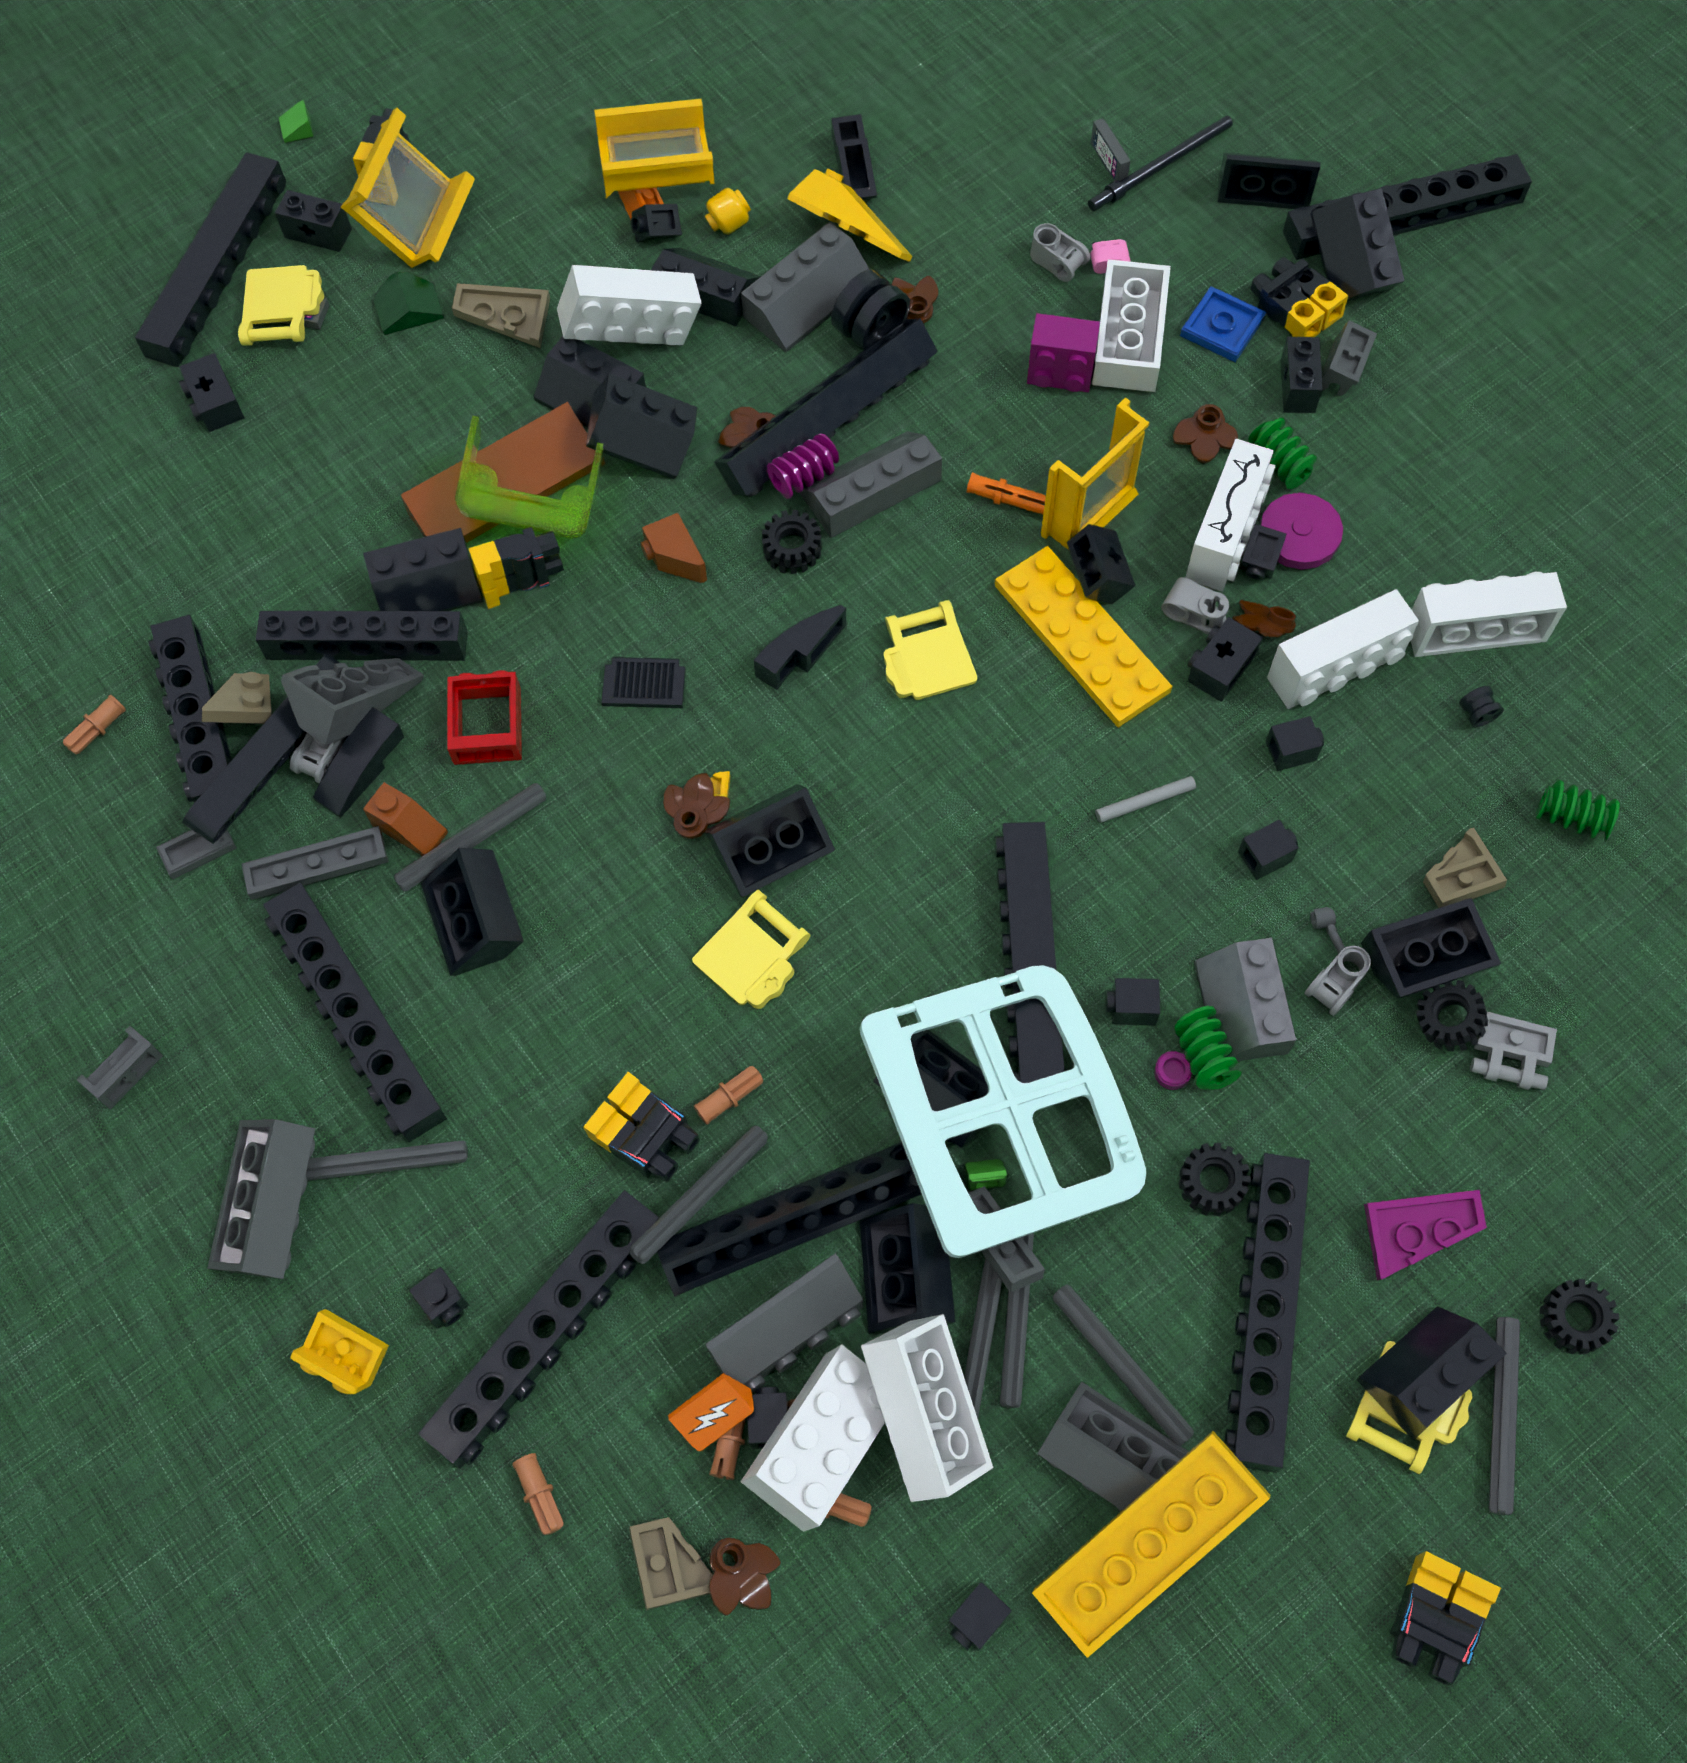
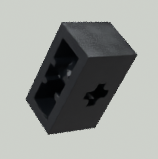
[275,190,352,252]
[1280,337,1323,413]
[179,353,245,432]
[1066,524,1135,604]
[1187,617,1263,702]

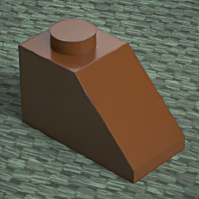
[640,513,707,583]
[363,782,448,856]

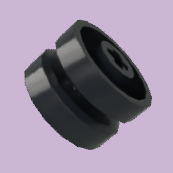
[831,269,910,350]

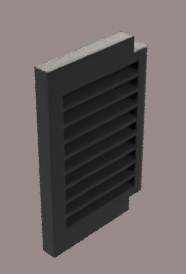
[602,657,686,708]

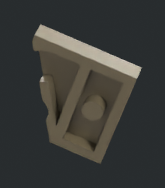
[202,672,271,724]
[1423,827,1507,908]
[629,1517,713,1611]

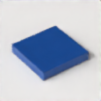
[1180,286,1266,363]

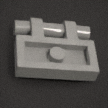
[1470,1012,1557,1090]

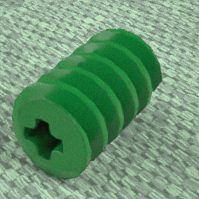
[1248,418,1317,490]
[1535,780,1620,842]
[1174,1006,1242,1090]

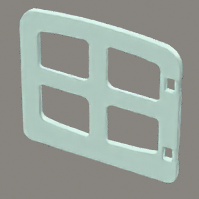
[860,965,1146,1258]

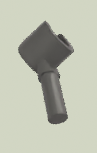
[1310,907,1345,954]

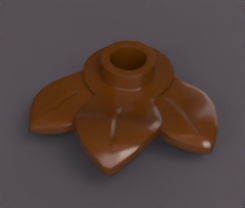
[891,275,938,323]
[1173,404,1238,463]
[718,407,775,448]
[1232,600,1296,638]
[663,773,730,839]
[709,1538,781,1616]

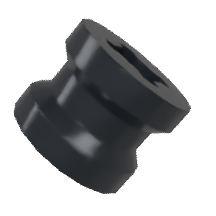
[1459,686,1504,728]

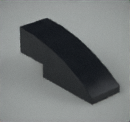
[831,114,877,200]
[754,605,847,690]
[313,707,404,818]

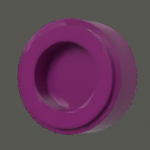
[1154,1051,1192,1090]

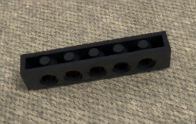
[256,611,468,661]
[149,614,232,802]

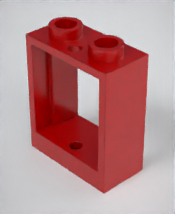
[447,670,522,765]

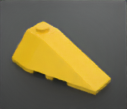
[787,168,913,262]

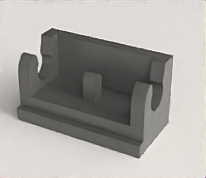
[1322,320,1377,396]
[76,1026,163,1110]

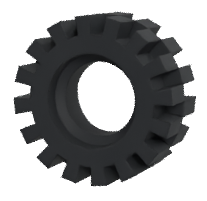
[762,510,822,574]
[1416,980,1488,1052]
[1178,1143,1251,1216]
[1539,1279,1619,1355]

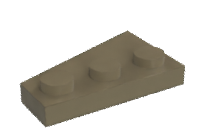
[452,283,550,348]

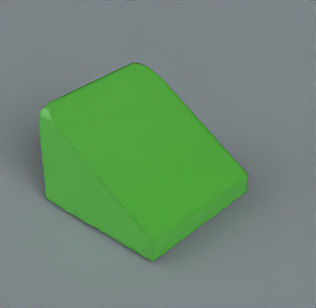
[279,100,314,143]
[965,1159,1007,1191]

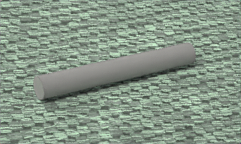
[1095,776,1196,823]

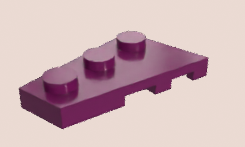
[1364,1190,1487,1281]

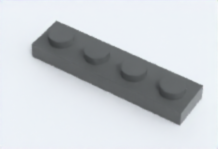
[241,826,389,900]

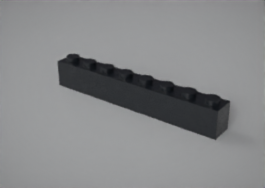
[135,152,286,367]
[714,318,938,497]
[995,822,1064,1103]

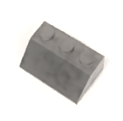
[1194,938,1296,1061]

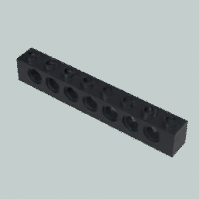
[1283,154,1532,260]
[263,882,447,1143]
[657,1142,922,1297]
[1224,1153,1310,1473]
[418,1190,659,1469]

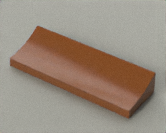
[401,402,605,543]

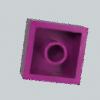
[1027,313,1100,392]

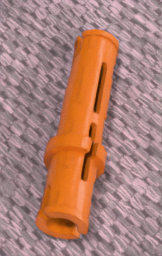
[966,472,1046,515]

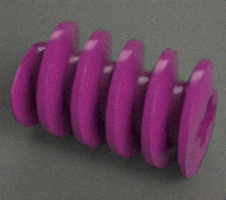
[767,433,839,499]

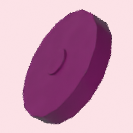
[1260,493,1344,570]

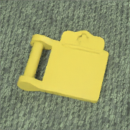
[238,265,325,346]
[883,600,977,700]
[692,890,811,1009]
[1346,1341,1472,1475]

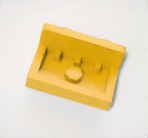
[290,1309,389,1394]

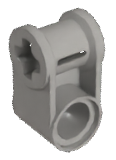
[1030,223,1090,282]
[1161,577,1229,634]
[290,733,349,784]
[1304,946,1371,1017]

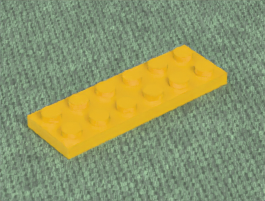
[995,546,1173,728]
[1032,1431,1271,1658]

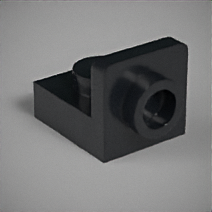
[631,204,682,242]
[1240,524,1287,580]
[409,1267,469,1329]

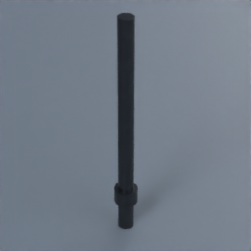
[1088,115,1233,211]

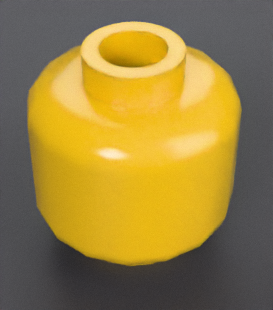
[704,188,751,235]

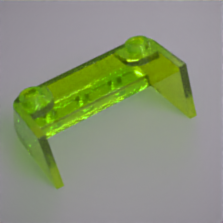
[455,415,604,539]

